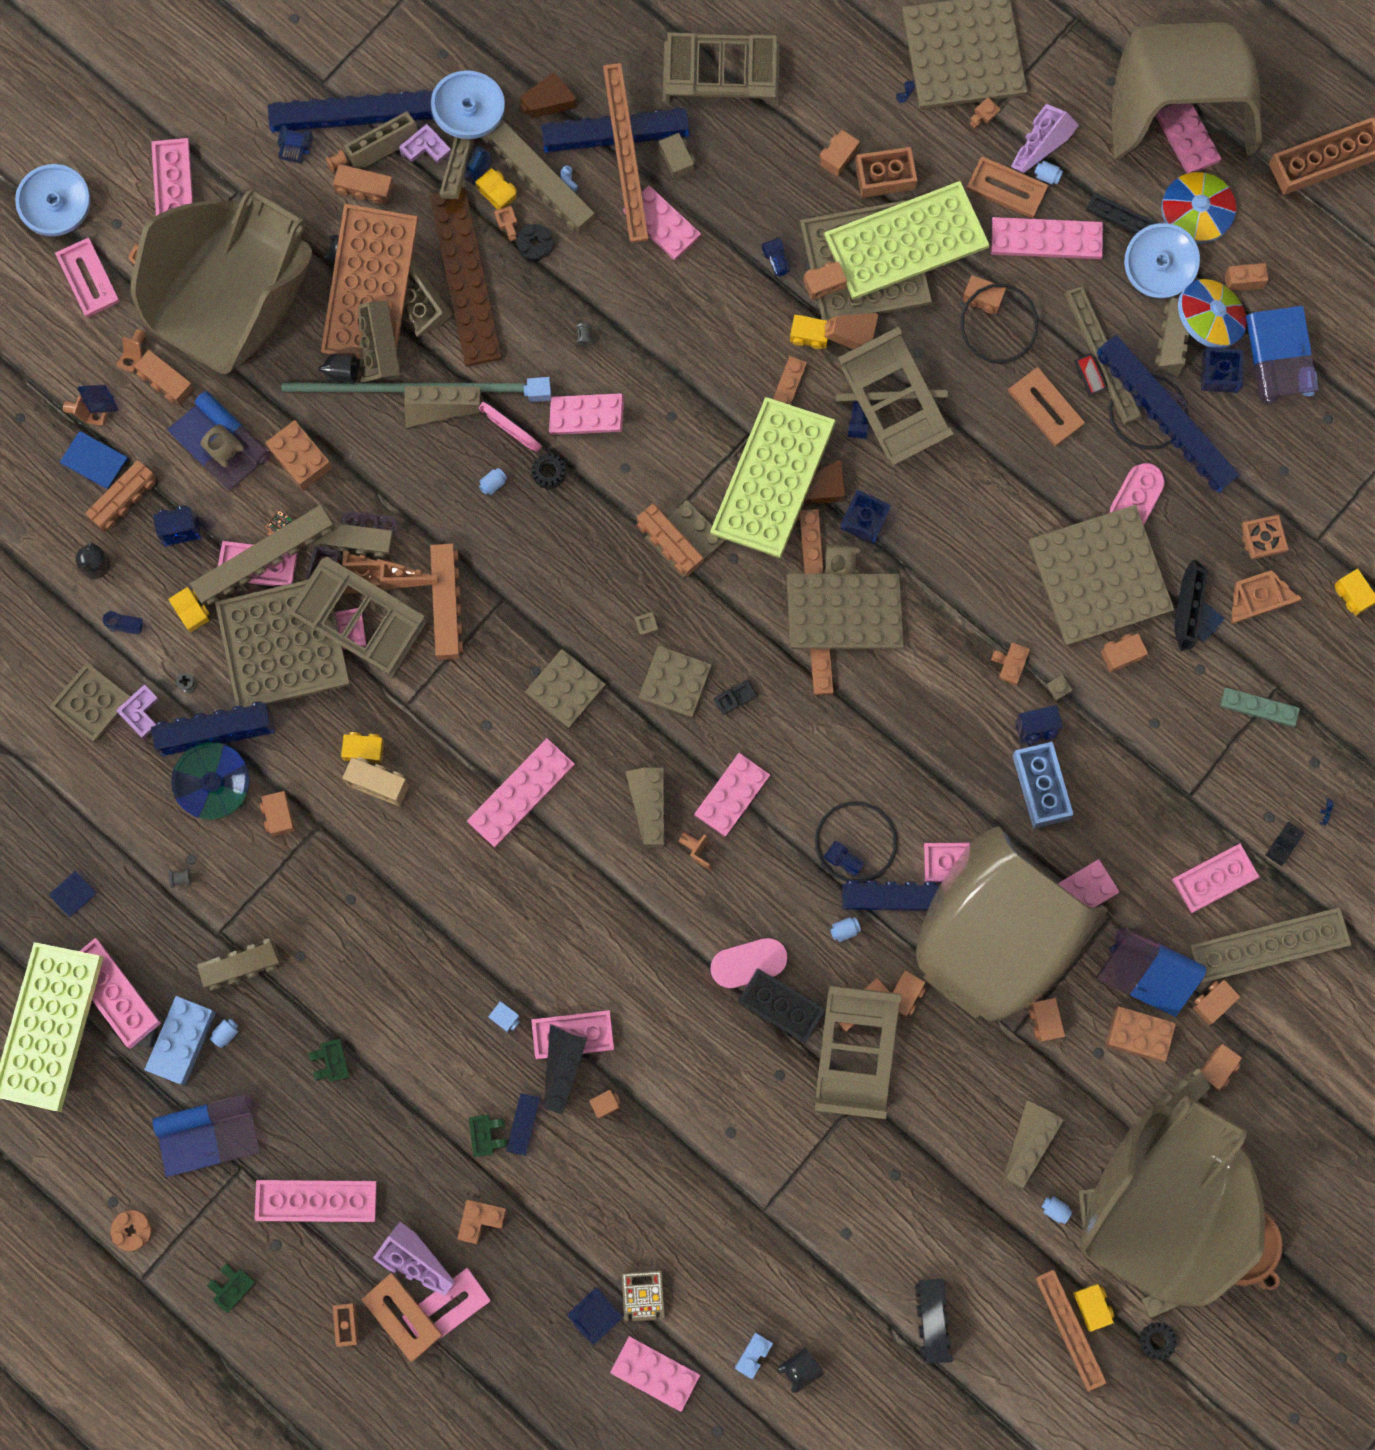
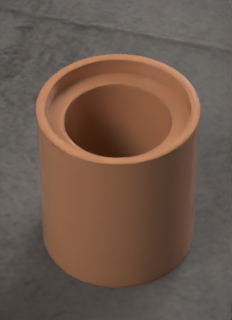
[1258,1272,1280,1290]

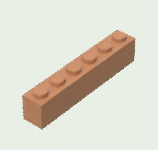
[430,544,463,660]

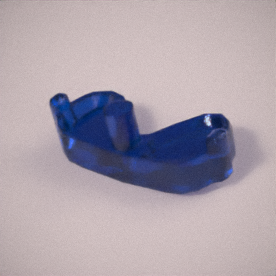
[896,80,914,103]
[1319,798,1333,826]

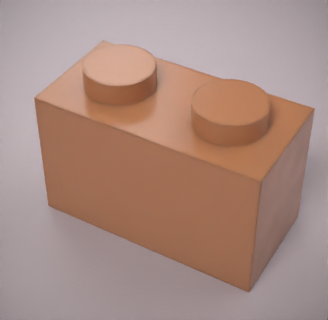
[820,130,860,177]
[803,261,847,300]
[1225,263,1268,292]
[962,275,1006,314]
[1101,633,1148,673]
[260,791,295,837]
[892,971,926,1018]
[1193,980,1240,1025]
[1028,998,1065,1043]
[1201,1044,1241,1091]
[333,1303,359,1347]

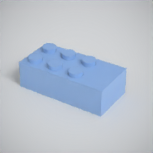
[1013,742,1074,829]
[144,996,216,1086]

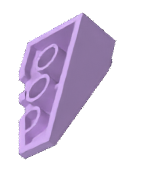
[1011,104,1079,173]
[373,1222,455,1295]

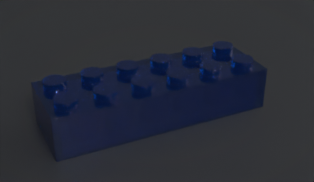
[151,702,276,757]

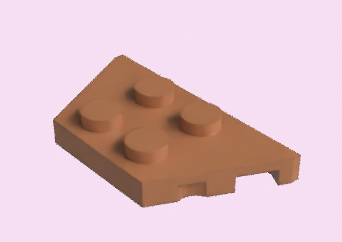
[1231,570,1302,624]

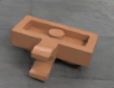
[991,642,1030,685]

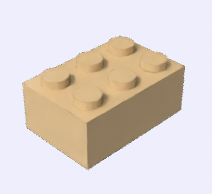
[342,757,409,807]

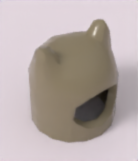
[200,424,244,468]
[825,544,861,575]

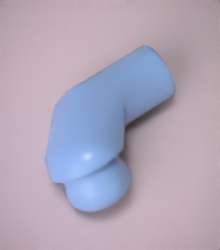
[560,166,579,193]

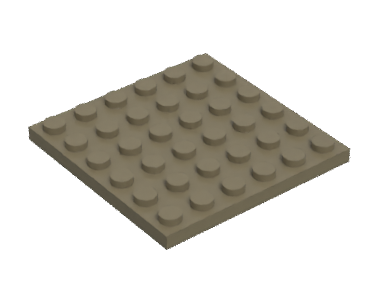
[902,0,1027,109]
[800,200,932,321]
[1028,505,1174,646]
[215,580,350,712]

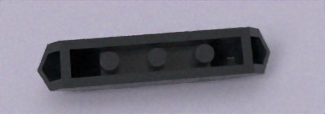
[1175,559,1208,651]

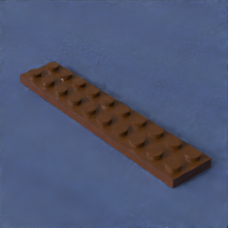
[429,188,502,367]

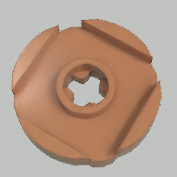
[111,1210,152,1251]

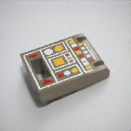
[621,1270,665,1322]

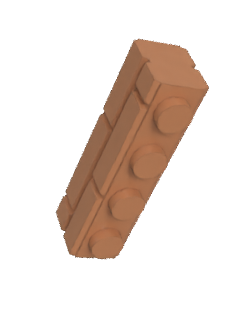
[85,460,157,532]
[636,503,704,576]

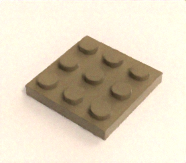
[645,500,725,579]
[638,646,712,718]
[525,649,606,729]
[50,663,130,742]

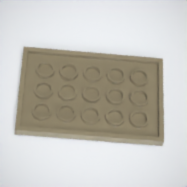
[786,574,903,649]

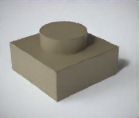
[634,612,658,637]
[1045,675,1073,702]

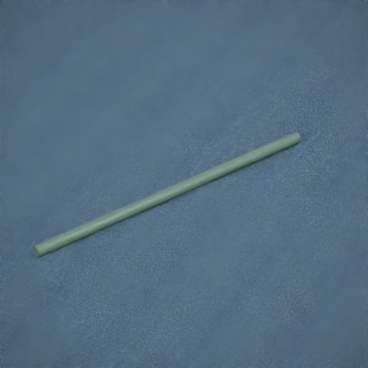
[281,382,524,393]

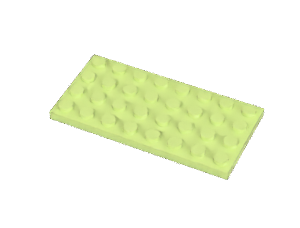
[824,181,989,300]
[710,397,836,558]
[0,942,104,1112]

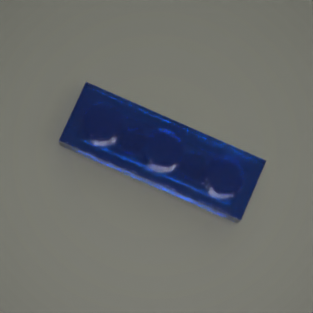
[506,1093,540,1156]

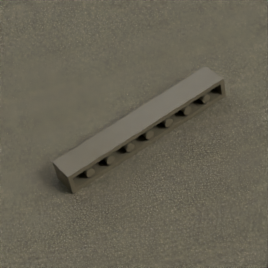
[481,120,595,234]
[190,505,335,605]

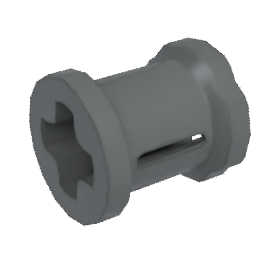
[575,323,593,347]
[176,673,197,693]
[168,868,192,888]

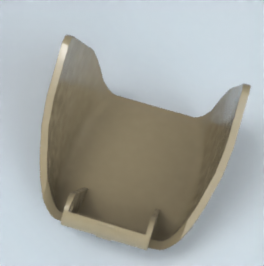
[1112,22,1262,160]
[131,189,312,374]
[916,827,1108,1021]
[1080,1096,1265,1306]

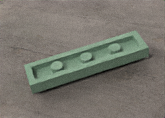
[1219,688,1300,728]

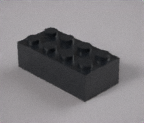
[737,968,826,1043]

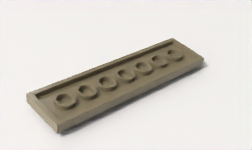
[1189,908,1351,984]

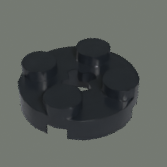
[517,224,554,261]

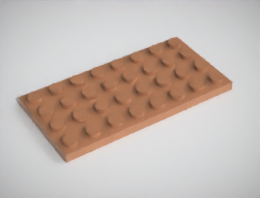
[321,204,419,359]

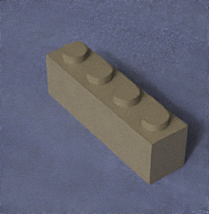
[343,111,418,170]
[314,523,394,559]

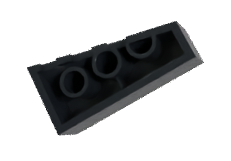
[543,1024,588,1114]
[915,1279,953,1363]

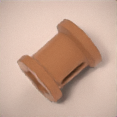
[325,150,349,173]

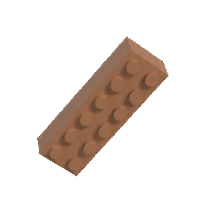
[1269,117,1375,195]

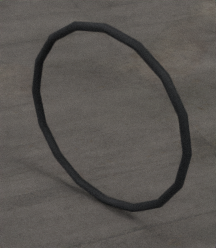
[961,284,1038,363]
[1108,374,1189,450]
[815,802,897,883]

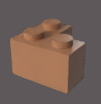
[457,1200,507,1244]

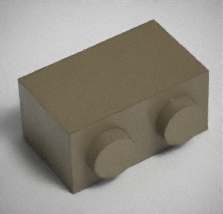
[659,133,696,180]

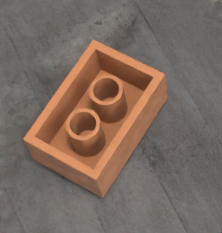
[855,147,917,198]
[265,420,332,491]
[1105,1006,1176,1063]

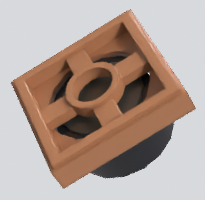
[1241,515,1289,560]

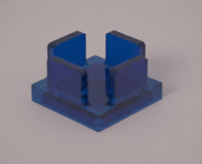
[567,1287,623,1345]

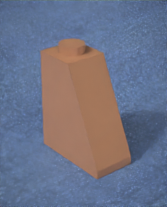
[824,313,878,350]

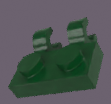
[308,1039,350,1083]
[469,1115,508,1157]
[206,1264,255,1313]

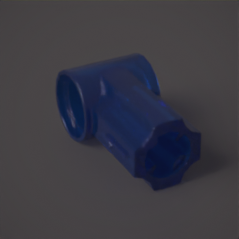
[761,238,790,277]
[848,401,868,439]
[103,611,143,635]
[824,841,865,877]

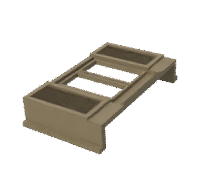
[663,33,780,106]
[838,327,953,465]
[286,556,427,679]
[815,985,901,1119]

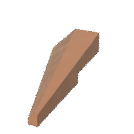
[342,551,438,594]

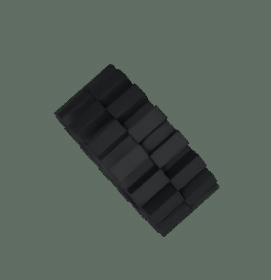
[532,453,566,489]
[1139,1322,1178,1360]

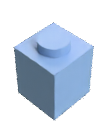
[524,377,551,403]
[488,1001,520,1033]

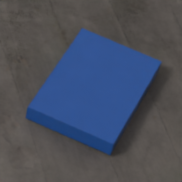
[60,431,128,490]

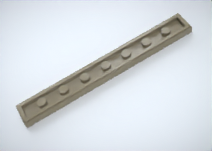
[1065,286,1142,425]

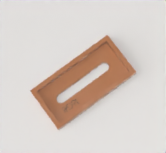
[966,156,1048,219]
[1008,367,1085,447]
[361,1273,443,1362]

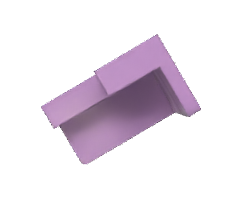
[399,124,451,163]
[116,684,159,741]

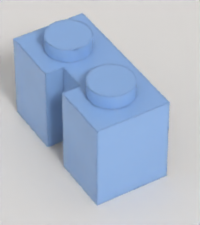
[735,1333,773,1379]

